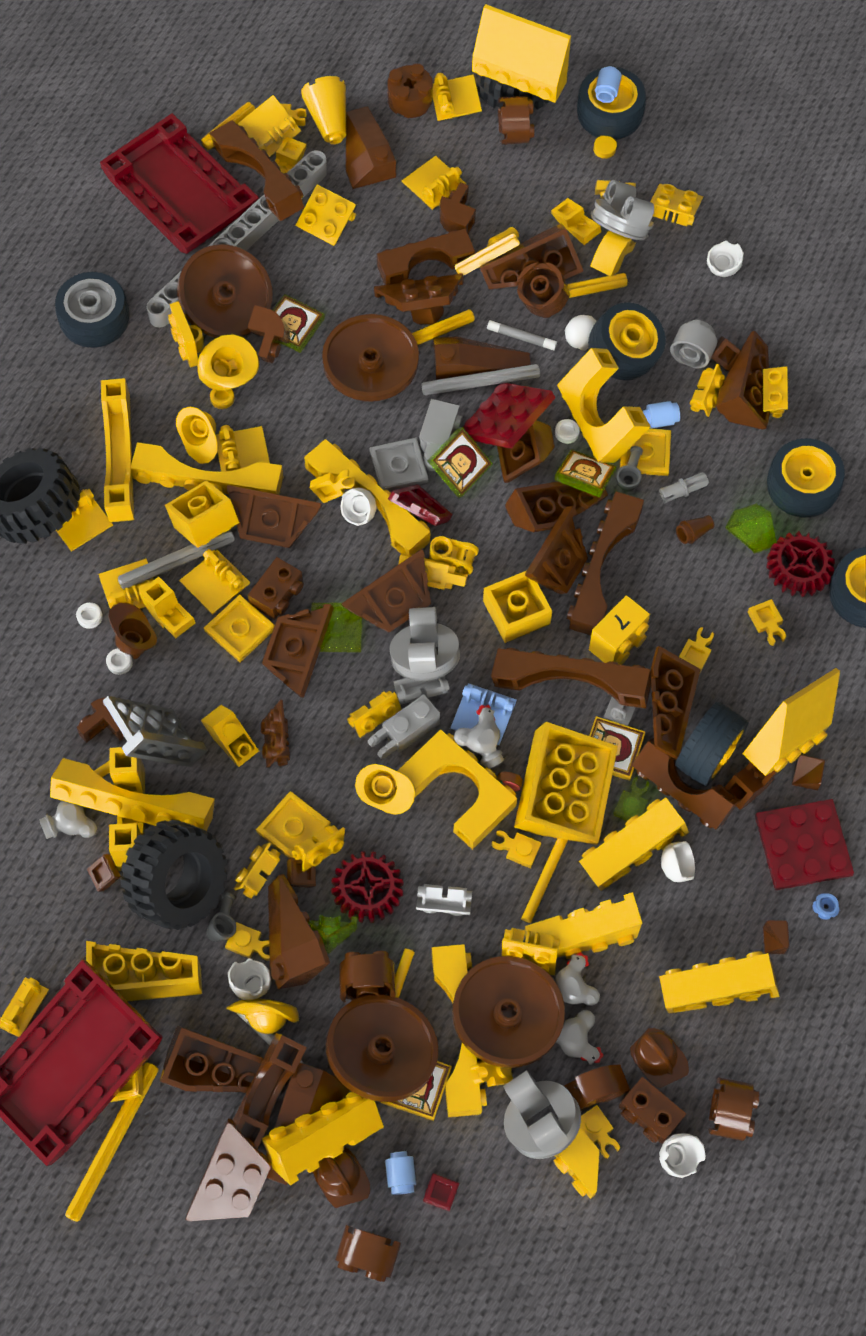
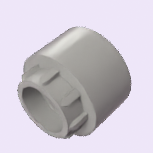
[670,320,717,369]

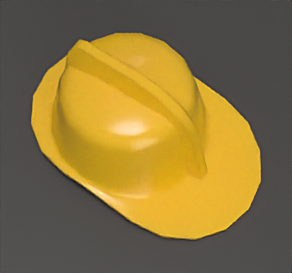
[176,406,218,464]
[355,764,415,815]

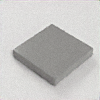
[369,437,429,491]

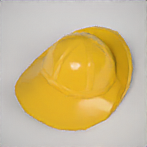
[197,334,259,390]
[227,998,299,1034]

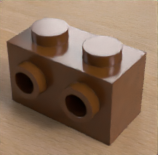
[248,557,304,620]
[619,1077,686,1145]

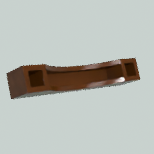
[209,120,304,222]
[566,491,644,636]
[491,648,651,708]

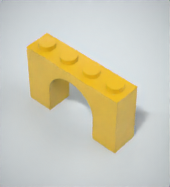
[557,348,651,463]
[398,729,517,850]
[109,747,145,871]

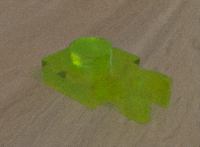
[613,777,649,821]

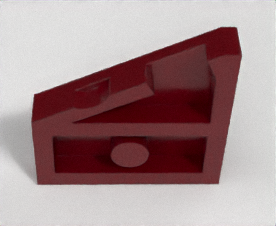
[388,484,453,526]

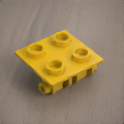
[433,73,482,121]
[238,95,301,157]
[402,156,466,210]
[295,184,356,246]
[650,184,703,227]
[216,425,270,472]
[56,489,113,552]
[179,549,250,615]
[98,559,154,609]
[502,928,560,975]

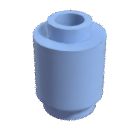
[595,66,622,103]
[643,401,680,429]
[385,1151,416,1195]

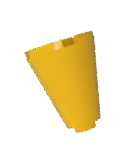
[301,76,346,144]

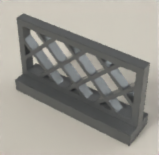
[103,696,208,767]

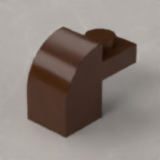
[440,182,476,234]
[248,305,290,364]
[77,697,125,743]
[725,762,777,810]
[564,1064,631,1111]

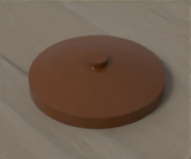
[177,244,273,338]
[322,314,419,401]
[452,956,565,1068]
[326,995,438,1102]

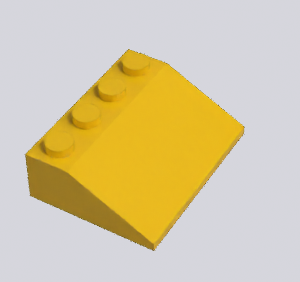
[472,4,571,103]
[742,668,840,776]
[514,722,618,845]

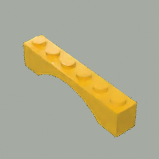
[101,378,134,522]
[304,439,430,555]
[130,442,283,495]
[50,758,215,831]
[432,944,487,1117]

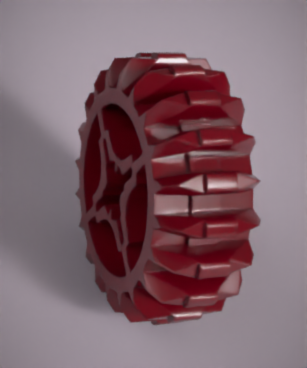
[766,531,835,598]
[331,851,404,923]

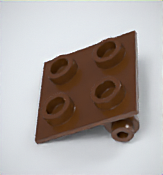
[261,700,290,768]

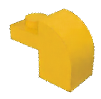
[590,230,636,277]
[139,577,196,638]

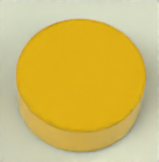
[593,136,617,159]
[210,389,235,409]

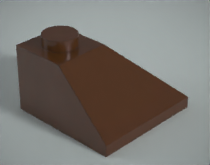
[497,420,555,483]

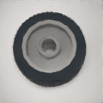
[55,272,129,348]

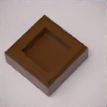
[87,854,121,892]
[287,858,316,888]

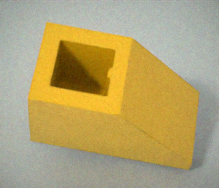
[201,705,259,767]
[553,1128,600,1199]

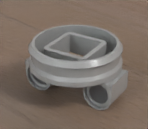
[591,180,654,240]
[390,607,460,681]
[503,1070,581,1159]

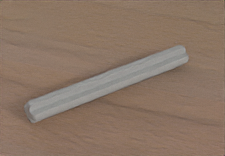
[421,364,540,395]
[118,530,235,590]

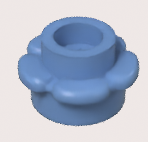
[813,894,839,920]

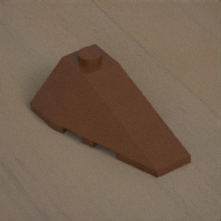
[479,223,583,289]
[268,874,330,989]

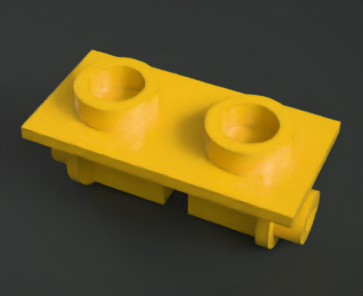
[690,364,725,417]
[763,367,788,418]
[347,691,402,738]
[292,825,345,872]
[233,843,281,899]
[0,977,49,1038]

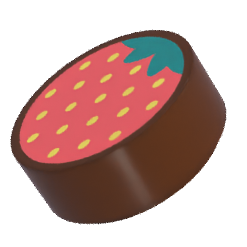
[496,771,523,792]

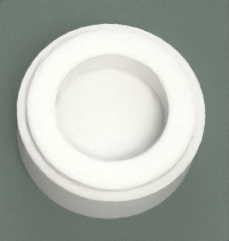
[555,419,580,444]
[76,603,103,629]
[106,648,133,675]

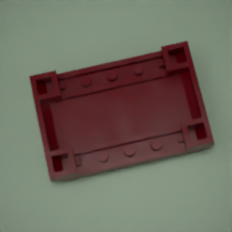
[100,113,259,254]
[0,960,163,1166]

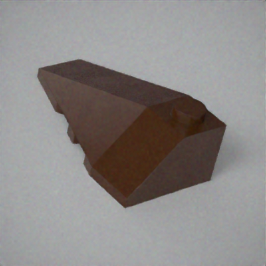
[346,106,396,189]
[716,331,770,430]
[433,336,531,380]
[505,479,608,533]
[651,646,701,759]
[160,1026,263,1093]
[266,1063,350,1185]

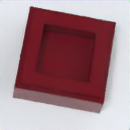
[423,1173,459,1212]

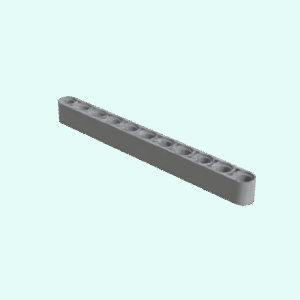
[147,150,327,328]

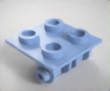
[450,683,517,745]

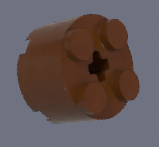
[388,63,433,118]
[498,96,534,145]
[517,262,570,318]
[339,951,396,1003]
[708,1077,760,1141]
[335,1225,401,1282]

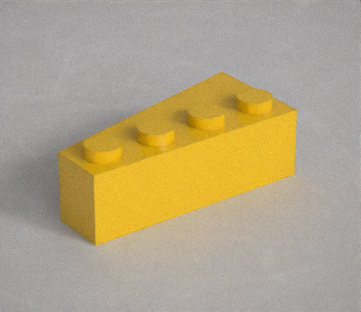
[579,797,689,891]
[525,892,642,959]
[86,941,202,1001]
[659,951,780,1014]
[262,1092,384,1185]

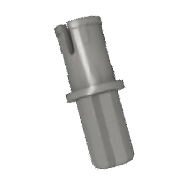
[659,472,709,503]

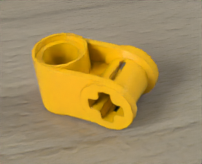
[429,536,479,575]

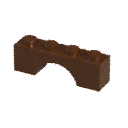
[377,228,475,285]
[631,738,740,830]
[233,1033,307,1149]

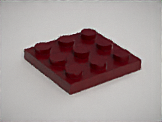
[458,383,555,449]
[755,799,854,890]

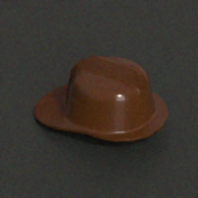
[108,603,157,659]
[630,1028,689,1088]
[313,1147,370,1208]

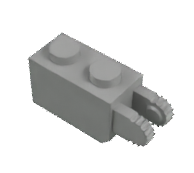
[419,399,463,471]
[368,694,440,759]

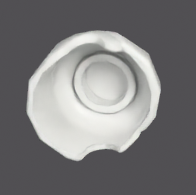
[707,241,744,277]
[565,315,597,351]
[340,488,377,526]
[661,841,695,882]
[228,958,272,1000]
[659,1133,706,1178]

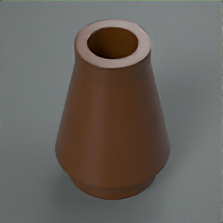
[676,515,714,544]

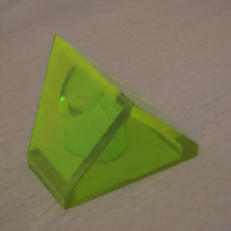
[725,503,777,554]
[308,915,358,954]

